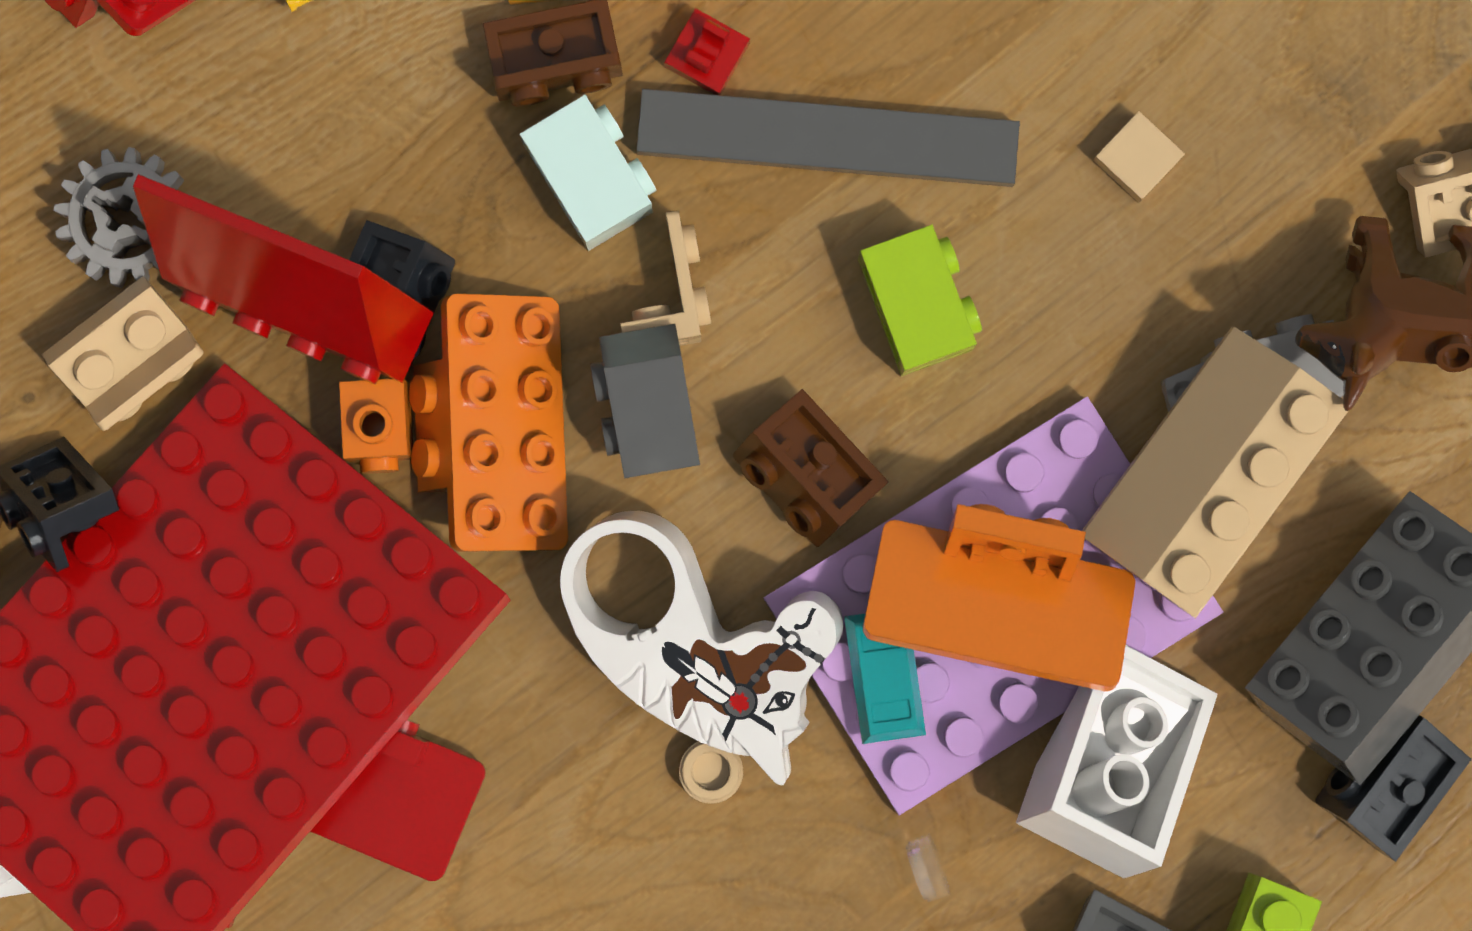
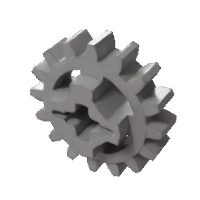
[54,147,189,288]

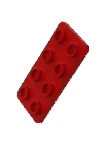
[310,719,486,881]

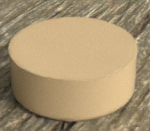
[679,742,743,804]

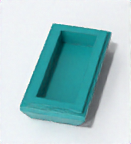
[844,613,926,744]

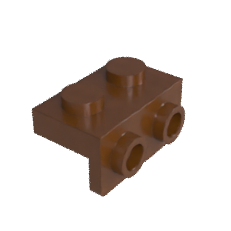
[483,0,623,107]

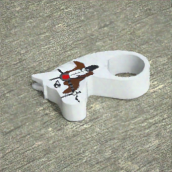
[560,511,843,785]

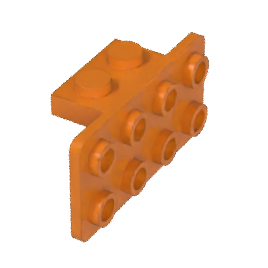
[409,294,568,552]
[863,504,1136,692]

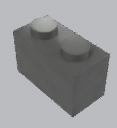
[590,324,700,478]

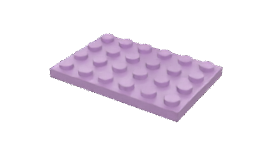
[763,396,1224,815]

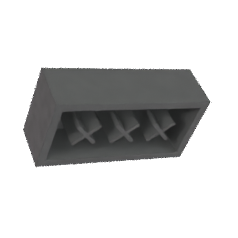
[1245,491,1472,785]

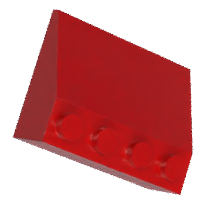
[133,174,434,385]

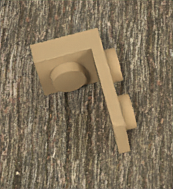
[620,211,711,346]

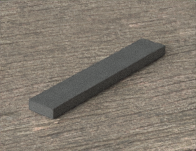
[637,89,1020,187]

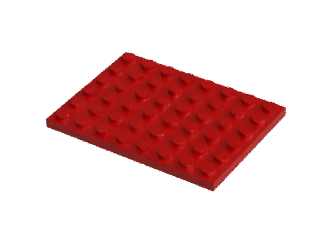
[0,363,511,931]

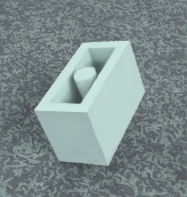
[520,95,657,251]

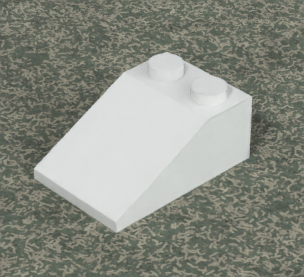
[1016,645,1218,878]

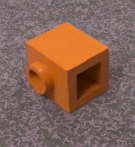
[339,379,413,473]

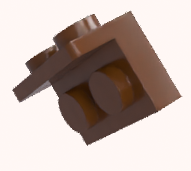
[733,389,889,547]

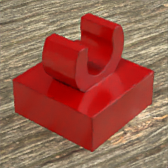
[664,8,750,96]

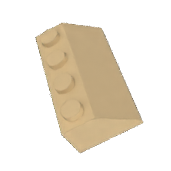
[1082,326,1348,619]

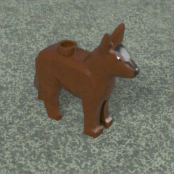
[1295,216,1472,411]

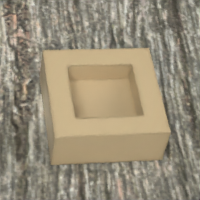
[1093,111,1185,203]

